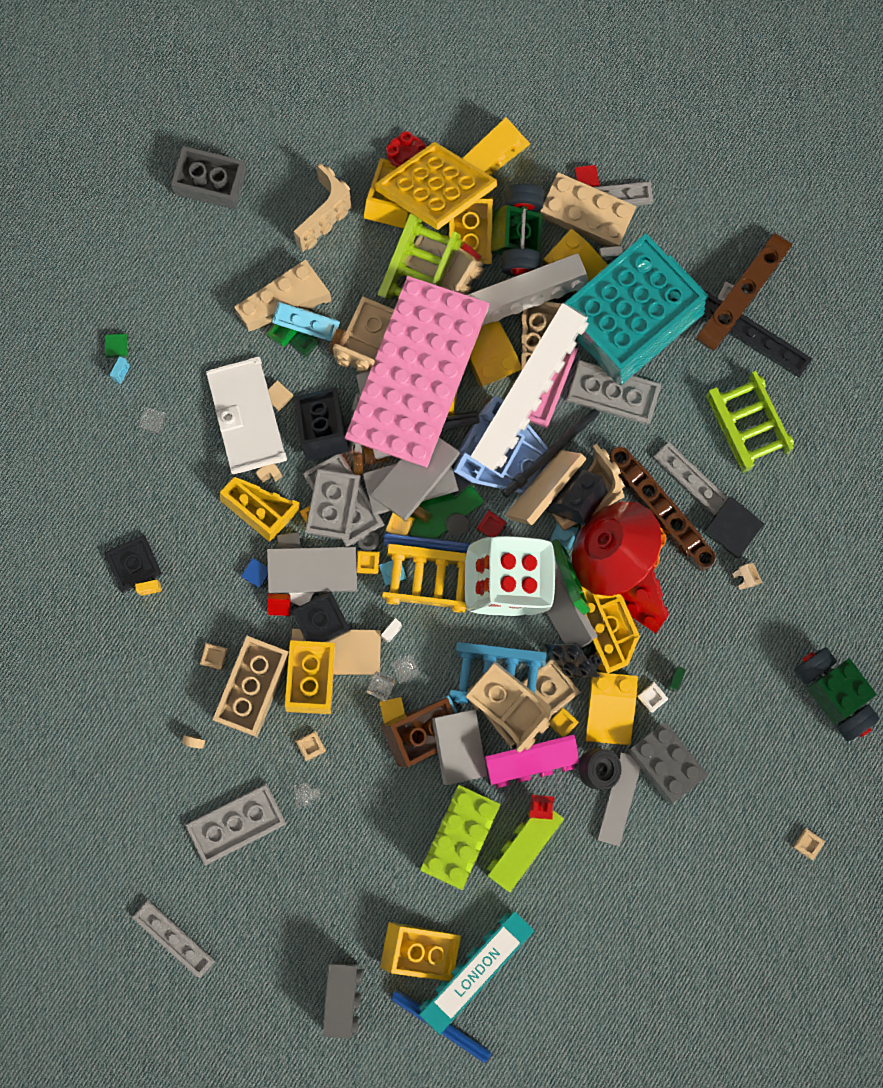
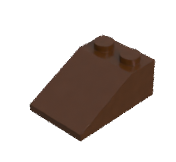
[380,697,454,767]

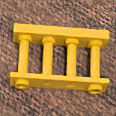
[382,544,467,613]

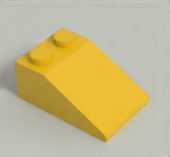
[364,158,410,228]
[449,197,493,264]
[542,228,608,294]
[468,321,522,388]
[285,640,335,714]
[585,672,638,745]
[380,922,461,981]

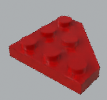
[620,566,669,633]

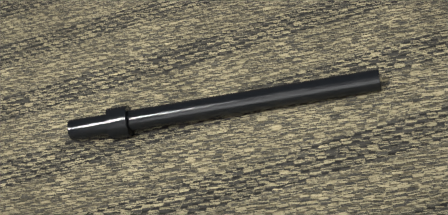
[501,408,599,498]

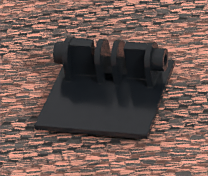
[544,643,602,678]

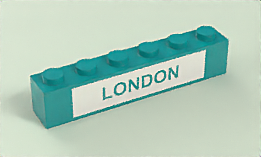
[418,911,535,1035]

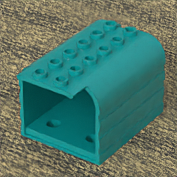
[565,233,709,386]

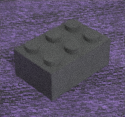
[171,146,247,210]
[626,721,708,805]
[323,961,363,1039]

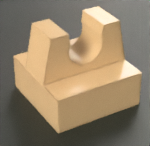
[256,464,282,483]
[733,563,763,590]

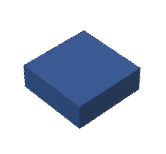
[241,558,268,589]

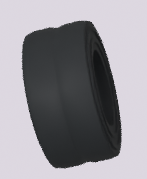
[578,748,622,790]

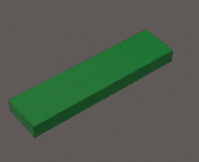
[552,539,590,615]

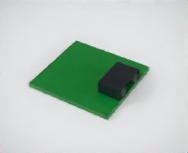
[409,463,484,539]

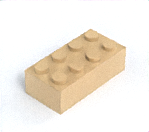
[540,173,637,247]
[213,636,289,738]

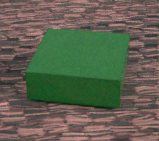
[266,324,298,347]
[105,334,129,358]

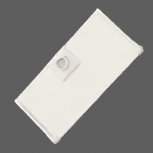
[206,357,287,474]

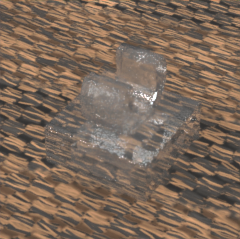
[391,654,420,684]
[366,671,396,702]
[294,783,321,808]

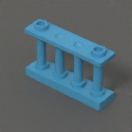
[450,642,547,704]

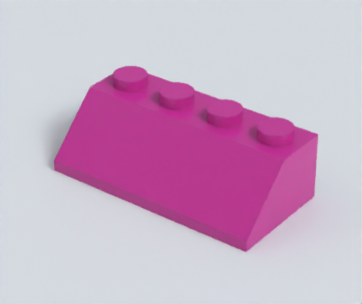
[484,735,579,788]

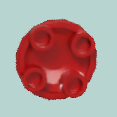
[386,131,428,168]

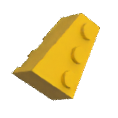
[462,117,530,177]
[220,477,299,542]

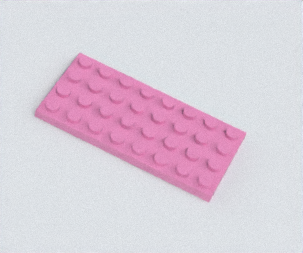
[345,276,489,468]

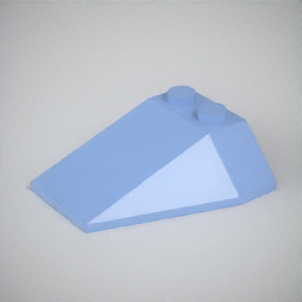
[454,395,552,494]

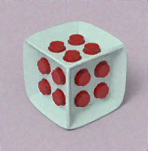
[465,536,555,616]

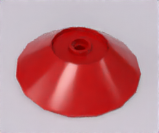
[572,501,662,596]

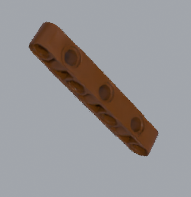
[696,232,793,352]
[610,447,716,571]

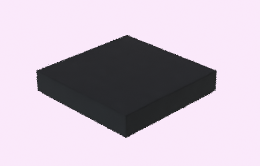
[704,496,764,558]
[104,535,163,593]
[291,591,351,642]

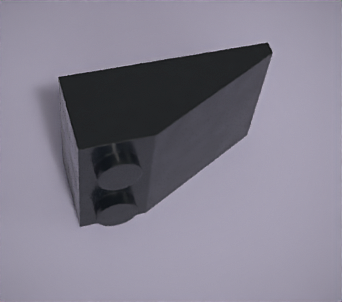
[295,387,349,461]
[544,470,608,526]

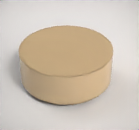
[182,735,206,749]

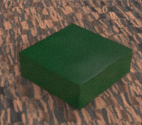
[289,332,320,358]
[667,666,686,692]

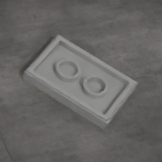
[305,468,361,540]
[432,709,487,785]

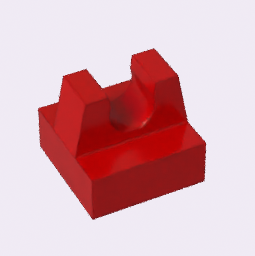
[529,795,554,820]

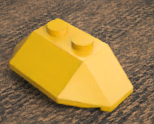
[582,587,640,674]

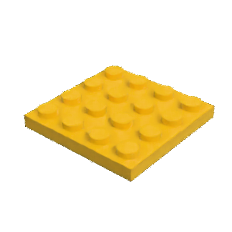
[375,142,497,230]

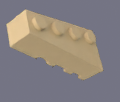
[234,259,332,332]
[522,301,562,394]

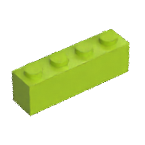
[487,810,564,893]

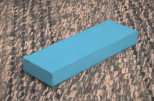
[271,301,340,342]

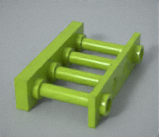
[378,214,462,300]
[706,371,794,473]

